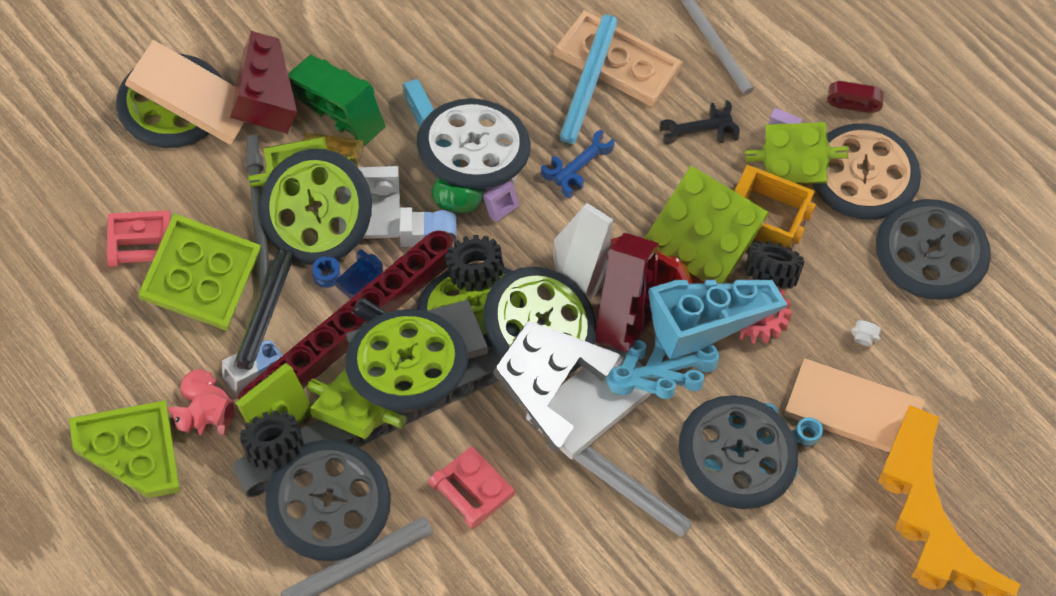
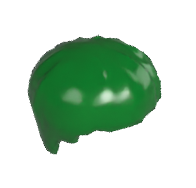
[431,177,484,214]

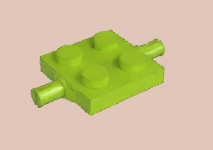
[745,122,849,184]
[248,136,350,201]
[307,369,406,439]

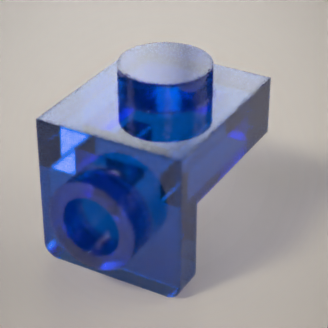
[335,249,383,299]

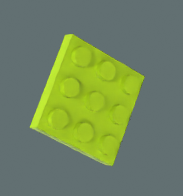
[644,165,770,284]
[138,213,261,331]

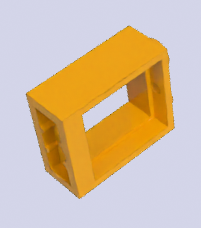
[734,164,816,248]

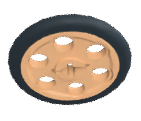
[812,123,921,220]

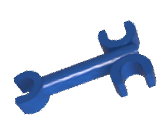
[540,130,615,198]

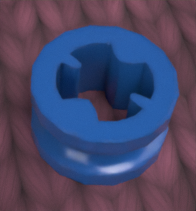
[312,256,341,288]

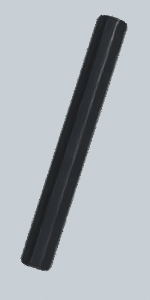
[235,249,293,371]

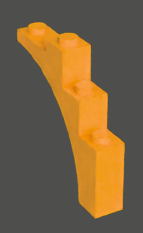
[877,405,1021,596]

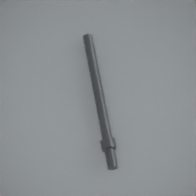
[245,135,270,296]

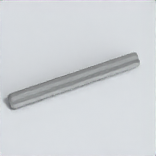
[574,446,692,537]
[281,517,432,596]

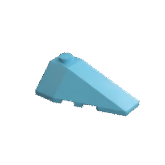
[648,280,787,359]

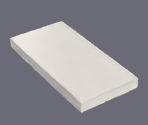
[526,347,658,460]

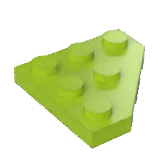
[69,400,181,498]

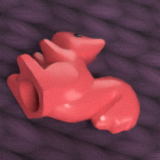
[168,369,235,435]

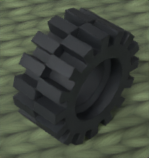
[446,235,504,292]
[744,241,805,289]
[240,411,304,470]

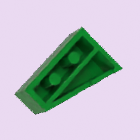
[288,54,386,149]

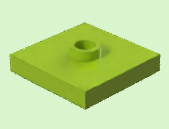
[236,363,311,425]

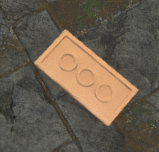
[554,10,683,107]
[125,40,244,145]
[784,358,925,452]

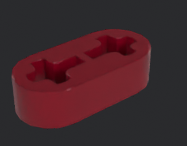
[827,81,884,113]

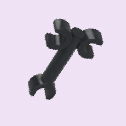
[659,100,740,144]

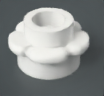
[851,320,881,346]

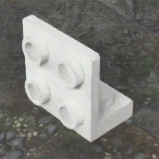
[338,166,400,239]

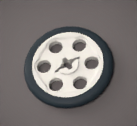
[417,98,531,189]

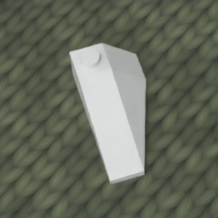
[553,203,613,302]

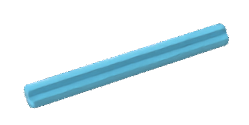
[560,14,617,144]

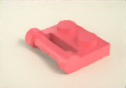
[107,210,171,267]
[428,446,515,529]

